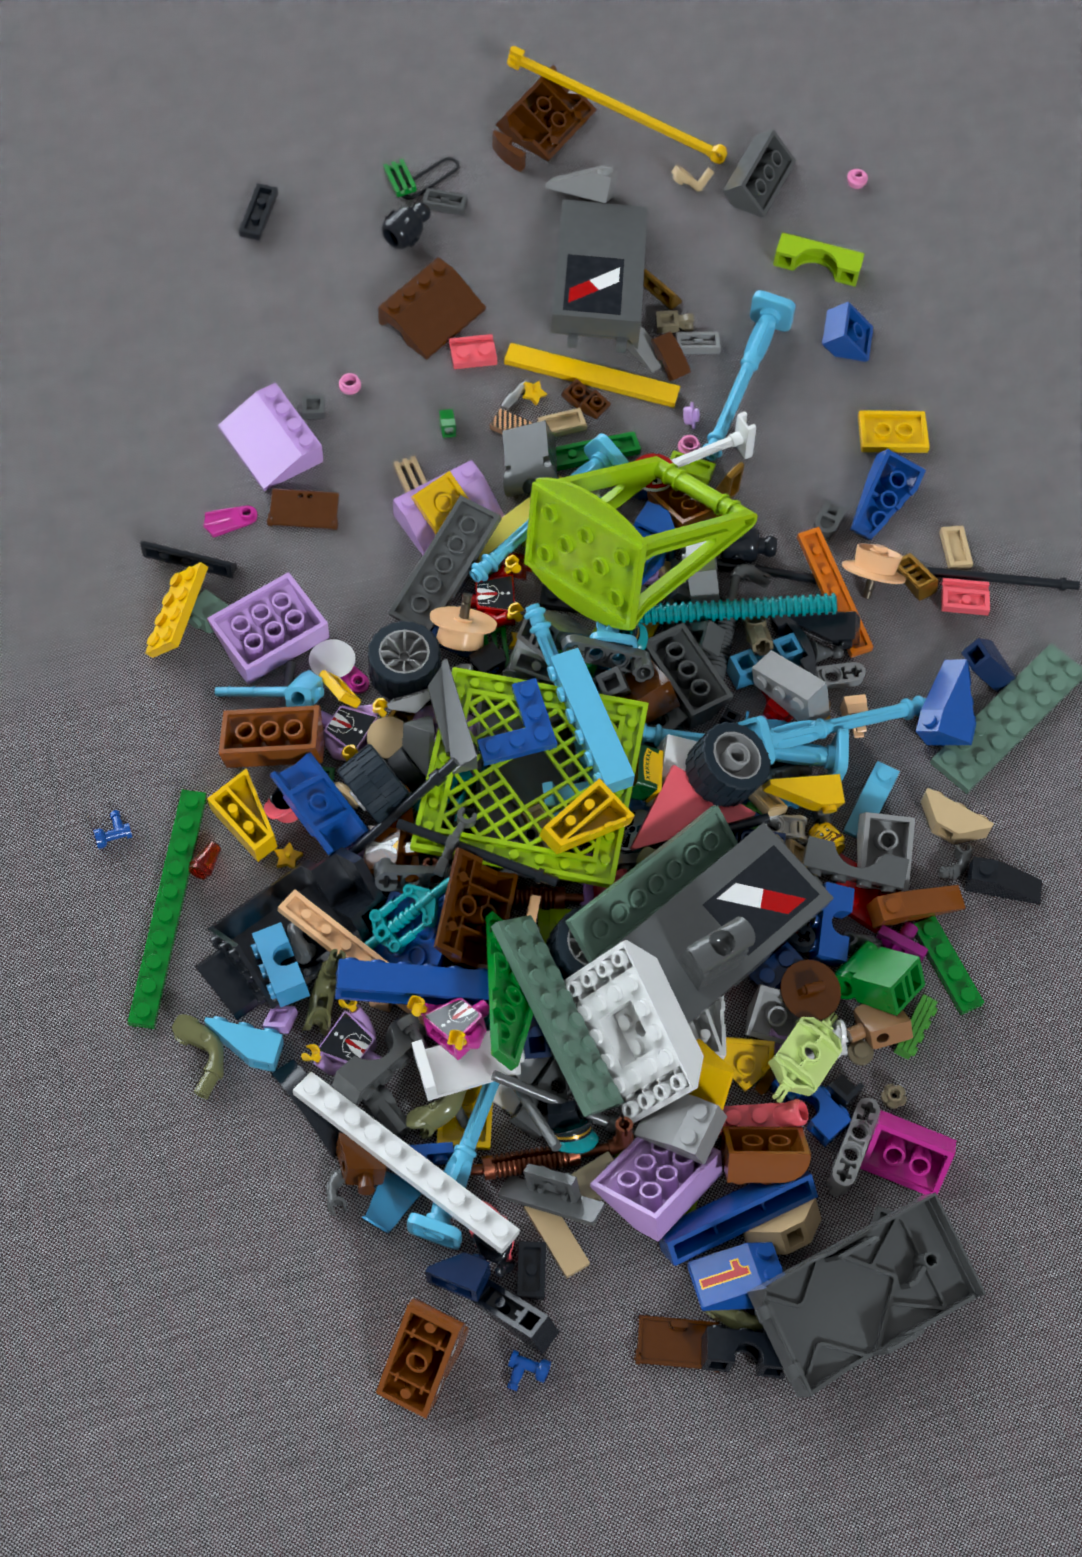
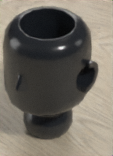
[381,202,431,250]
[720,527,777,563]

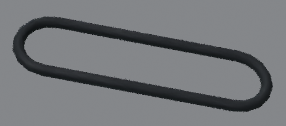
[399,157,459,199]

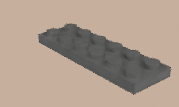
[388,495,502,631]

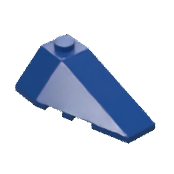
[850,449,926,540]
[916,659,976,745]

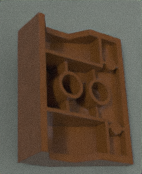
[496,64,597,162]
[378,257,486,360]
[434,848,518,970]

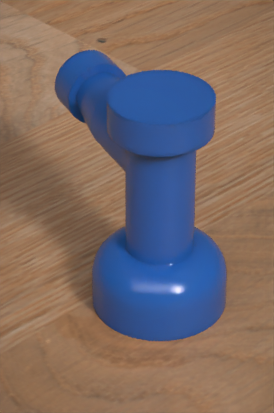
[93,810,132,849]
[506,1350,552,1392]

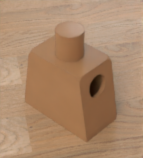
[846,1004,913,1049]

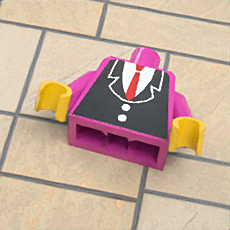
[407,996,490,1060]

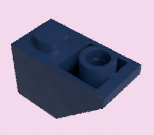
[961,638,1016,692]

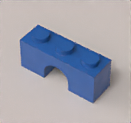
[808,882,855,967]
[770,1079,852,1147]

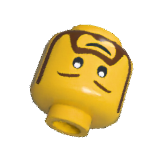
[808,822,845,855]

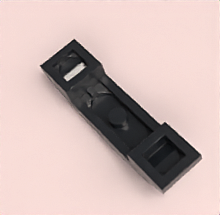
[769,615,818,677]
[272,1059,343,1158]

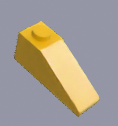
[762,774,845,814]

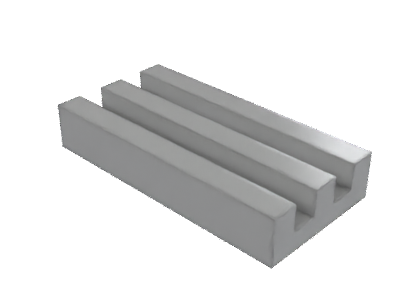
[675,332,721,354]

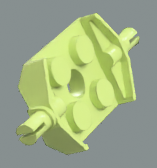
[768,1012,843,1103]

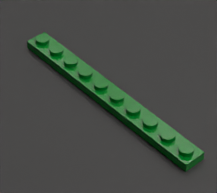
[128,789,207,1029]

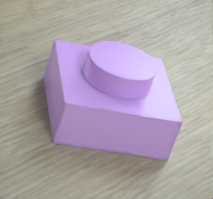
[262,1005,298,1034]

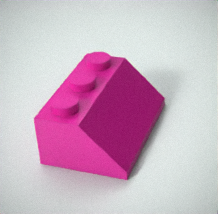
[860,1110,957,1195]

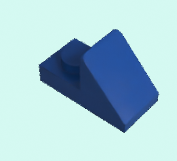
[409,1142,454,1165]

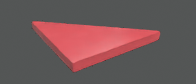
[629,765,756,851]

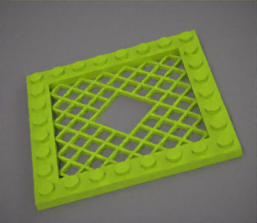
[410,667,649,888]

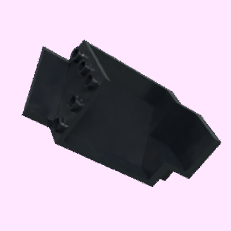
[194,847,386,1020]

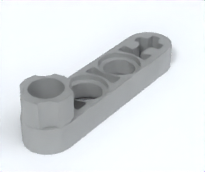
[817,662,866,690]
[826,1098,880,1197]

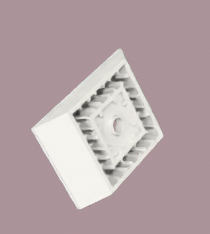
[564,940,704,1124]

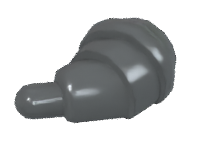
[764,761,812,784]

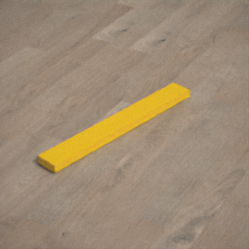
[504,343,680,408]

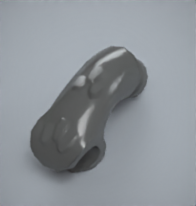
[938,844,973,881]
[287,923,317,964]
[843,932,883,954]
[326,1169,347,1216]

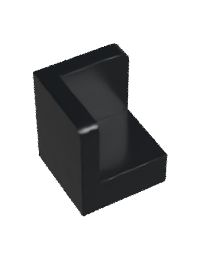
[826,1074,865,1109]

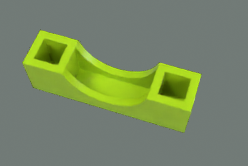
[773,232,865,287]

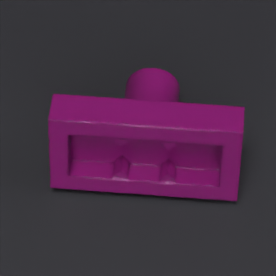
[876,922,928,962]

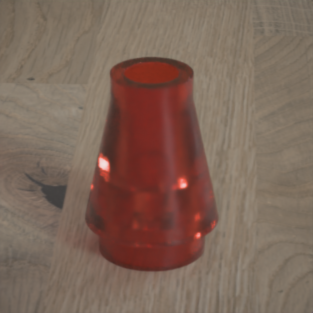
[189,842,221,880]

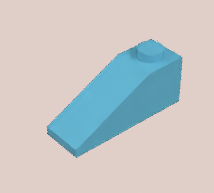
[843,761,900,838]

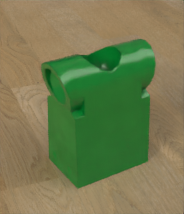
[834,941,926,1016]

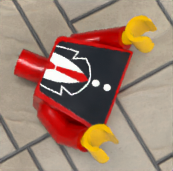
[462,555,524,628]

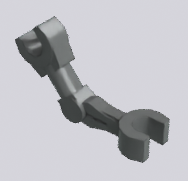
[433,807,477,877]

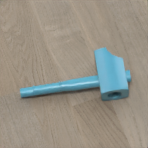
[215,670,324,707]

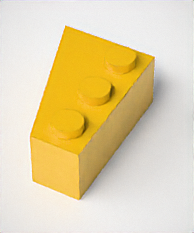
[207,768,277,862]
[539,778,635,855]

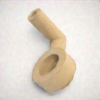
[671,164,715,192]

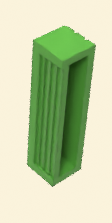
[894,994,938,1060]

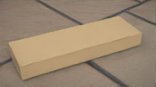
[524,1206,590,1279]

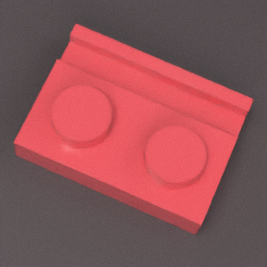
[449,334,497,369]
[941,578,990,616]

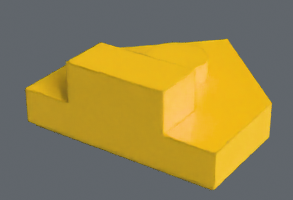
[724,1037,775,1092]

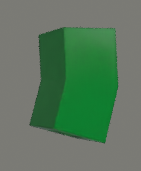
[439,409,456,438]

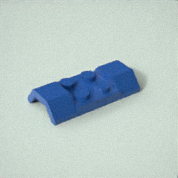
[269,752,369,855]

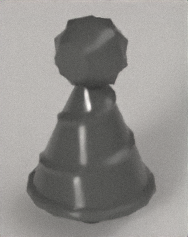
[811,641,844,663]

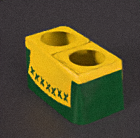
[631,744,663,802]

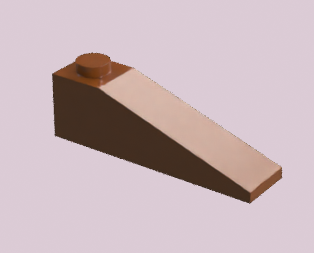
[866,885,966,929]

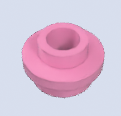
[847,169,868,189]
[339,373,361,395]
[678,435,700,454]

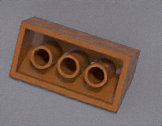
[218,705,325,768]

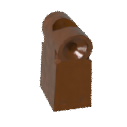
[615,660,681,728]

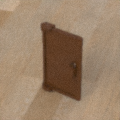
[267,488,339,531]
[634,1315,719,1372]

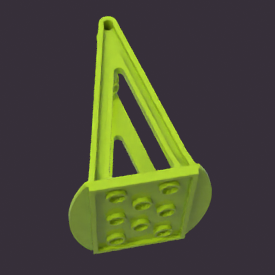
[524,456,758,630]

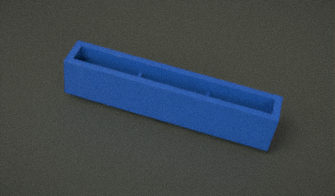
[335,957,489,1006]
[658,1170,818,1266]

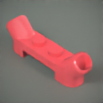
[717,1099,809,1138]

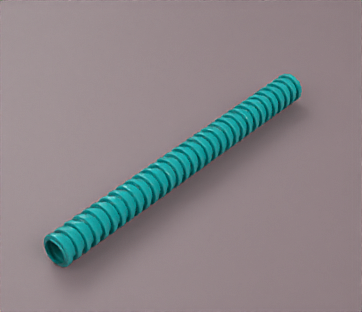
[639,593,837,625]

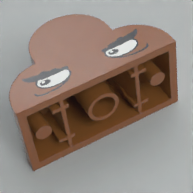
[376,1298,469,1419]

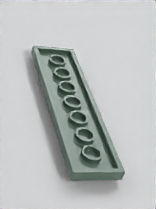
[930,643,1082,794]
[565,806,738,963]
[491,915,624,1117]

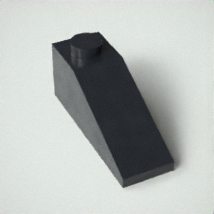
[789,611,860,649]
[965,856,1042,904]
[472,1279,560,1354]

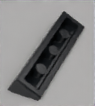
[140,540,237,578]

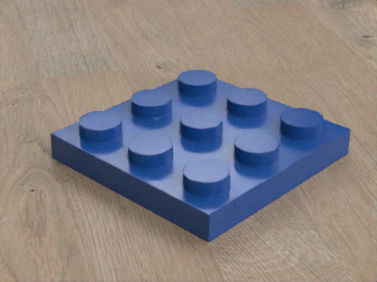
[373,891,445,967]

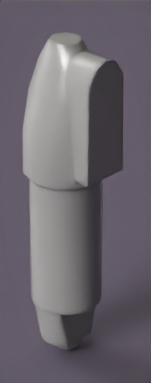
[501,380,530,411]

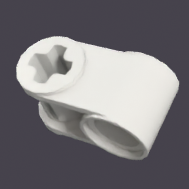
[766,815,808,846]

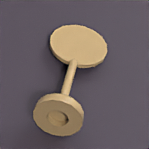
[334,717,404,809]

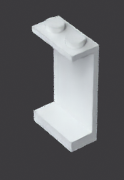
[411,1030,524,1101]

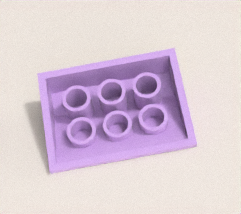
[218,382,323,491]
[393,460,505,555]
[207,572,329,685]
[590,1137,722,1242]

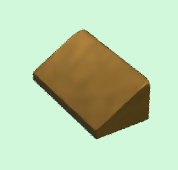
[643,269,682,310]

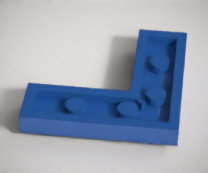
[477,678,557,766]

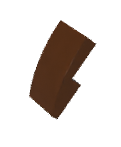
[492,130,526,173]
[651,331,691,381]
[561,379,611,419]

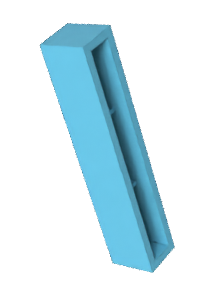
[547,648,635,793]

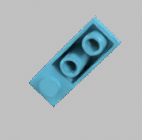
[204,1016,284,1072]

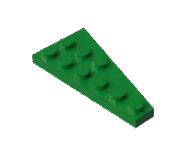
[486,911,533,1071]

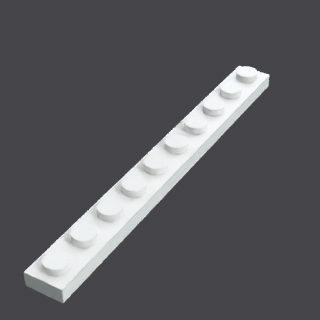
[293,1072,520,1254]

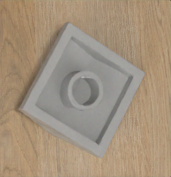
[387,688,430,713]
[745,984,800,1045]

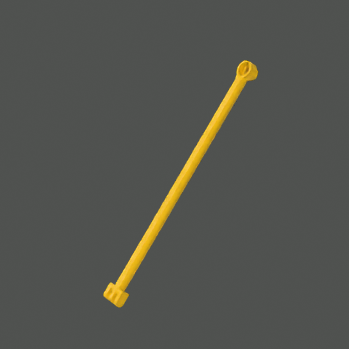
[507,46,727,164]

